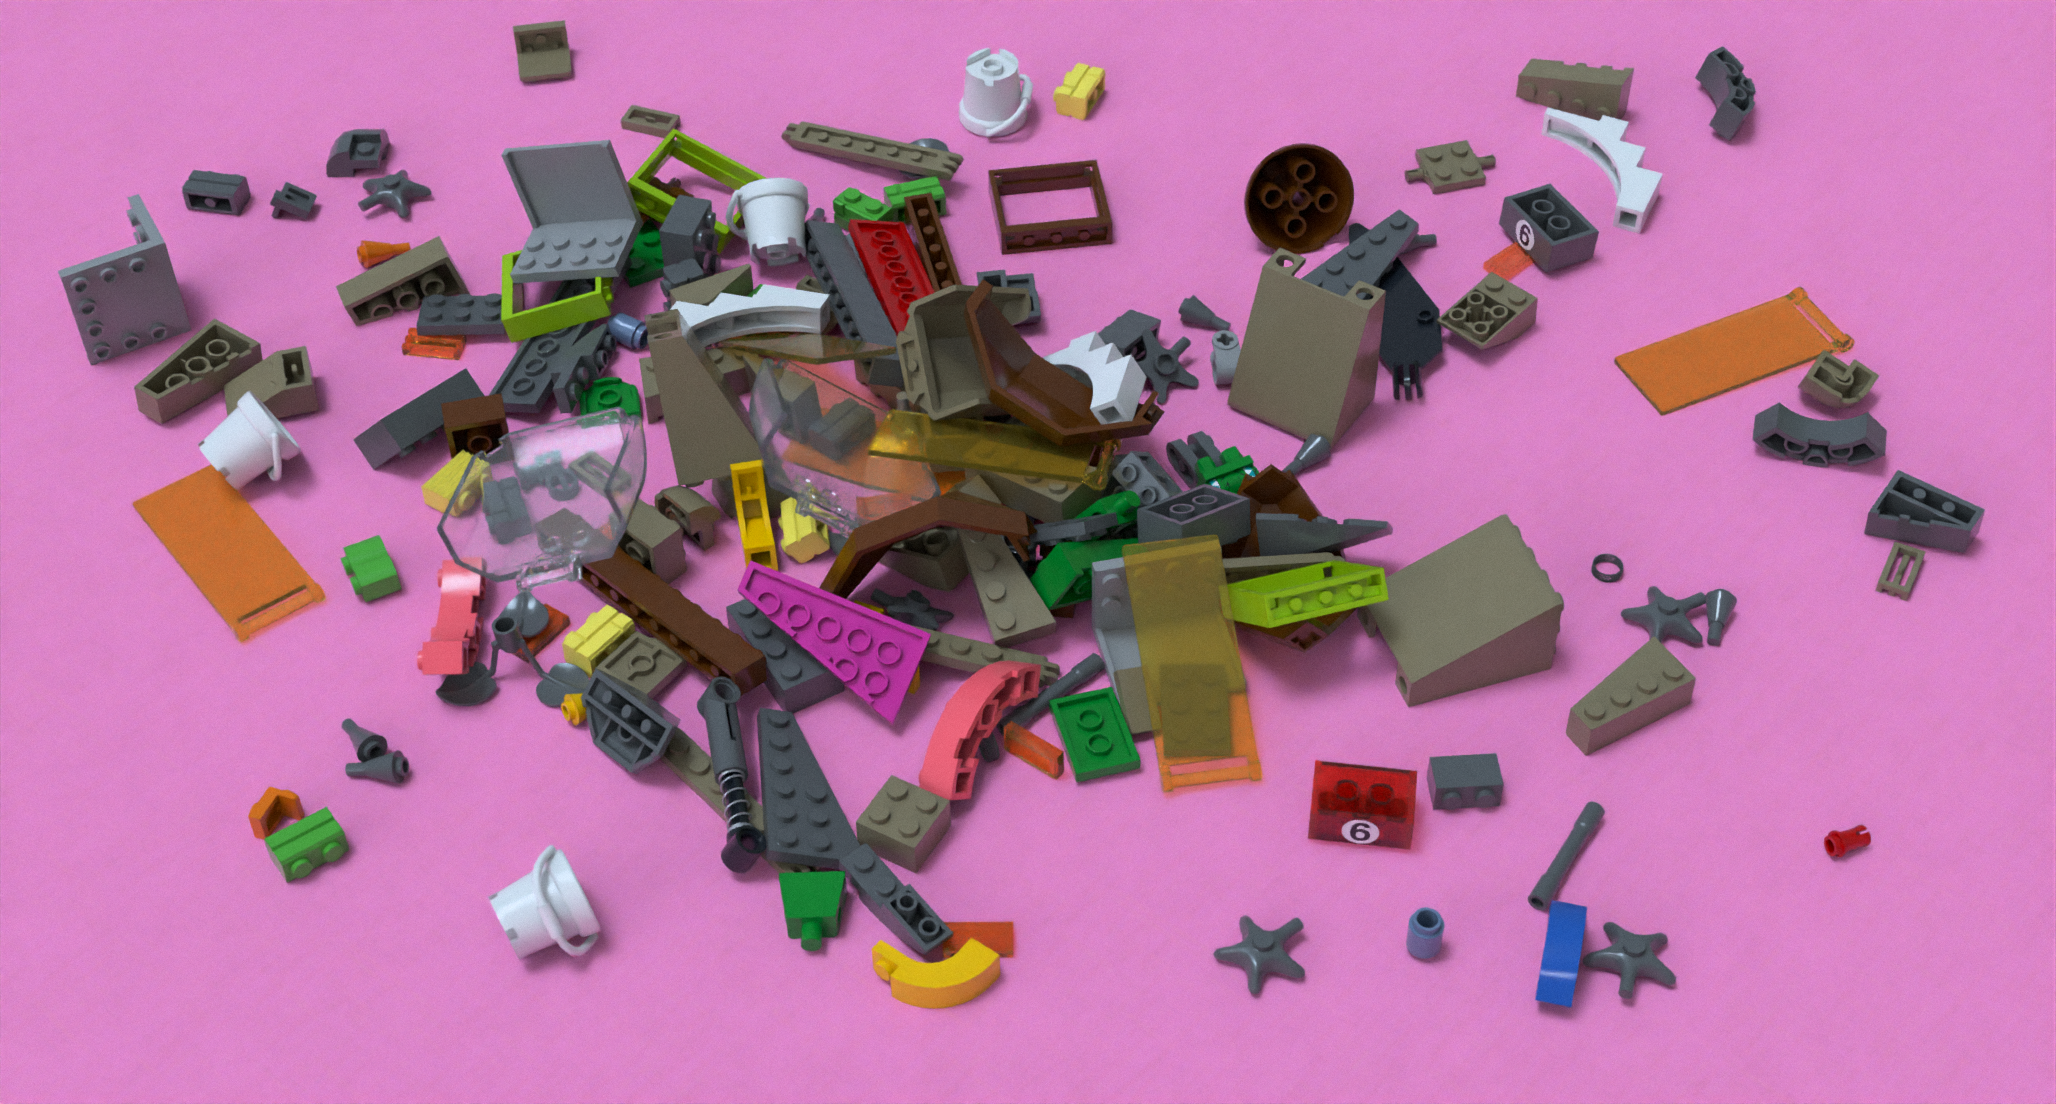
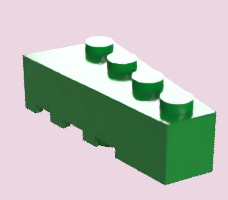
[1030,538,1148,610]

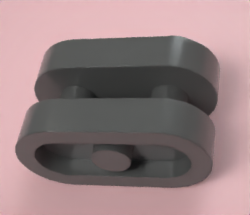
[1166,431,1223,489]

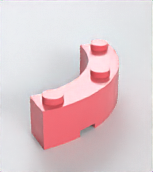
[417,559,486,676]
[919,660,1041,800]

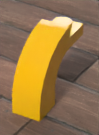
[730,460,778,571]
[872,938,1000,1009]

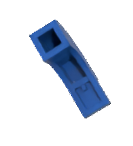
[1535,900,1587,1007]

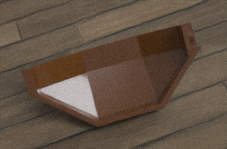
[963,280,1165,447]
[1219,464,1358,653]
[819,491,1038,599]

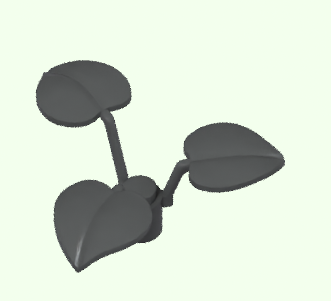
[435,588,589,707]

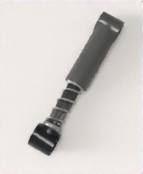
[697,677,767,873]

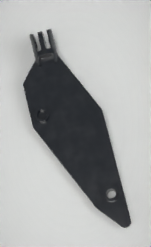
[1349,223,1442,400]

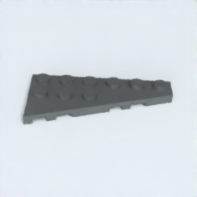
[1301,209,1419,300]
[757,708,860,869]

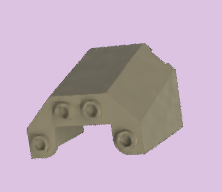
[896,285,1031,420]

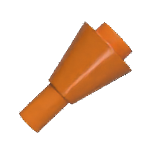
[357,240,411,268]

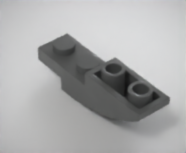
[550,324,616,413]
[838,843,953,955]

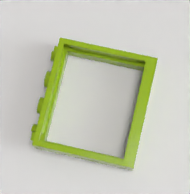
[627,128,767,254]
[501,250,614,343]
[1218,560,1389,628]

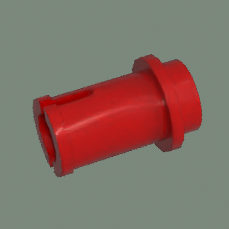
[1824,824,1871,857]

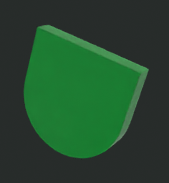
[579,377,642,428]

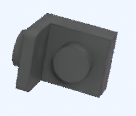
[270,182,317,219]

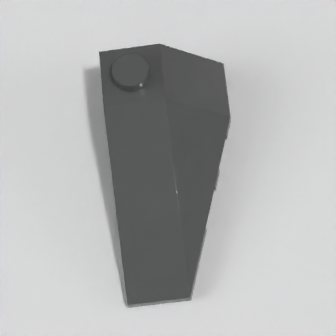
[1256,513,1393,557]

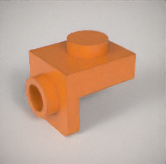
[248,786,305,840]

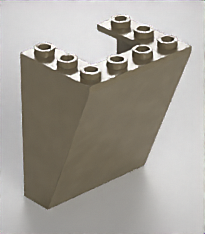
[1227,248,1386,450]
[644,309,771,488]
[1357,514,1564,707]

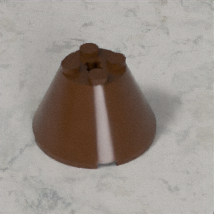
[1244,143,1354,254]

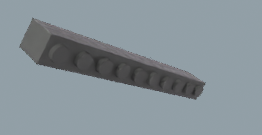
[805,220,904,388]

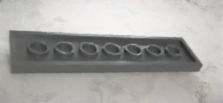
[489,255,632,413]

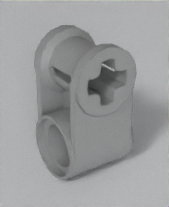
[1210,330,1241,385]

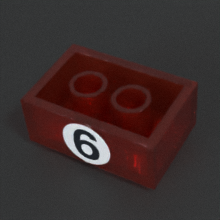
[1308,760,1417,850]

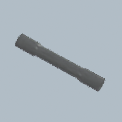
[996,653,1105,738]
[1528,801,1605,910]

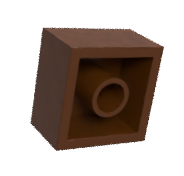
[441,393,514,465]

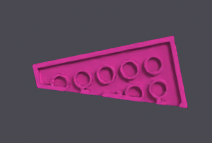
[737,560,931,726]

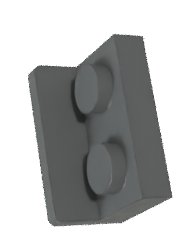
[1112,451,1183,508]

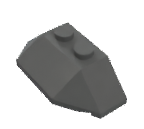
[581,669,680,774]

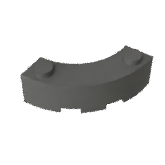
[1695,46,1756,141]
[1752,402,1887,468]

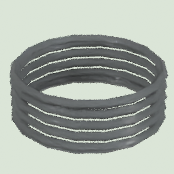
[1591,553,1623,582]
[979,732,999,763]

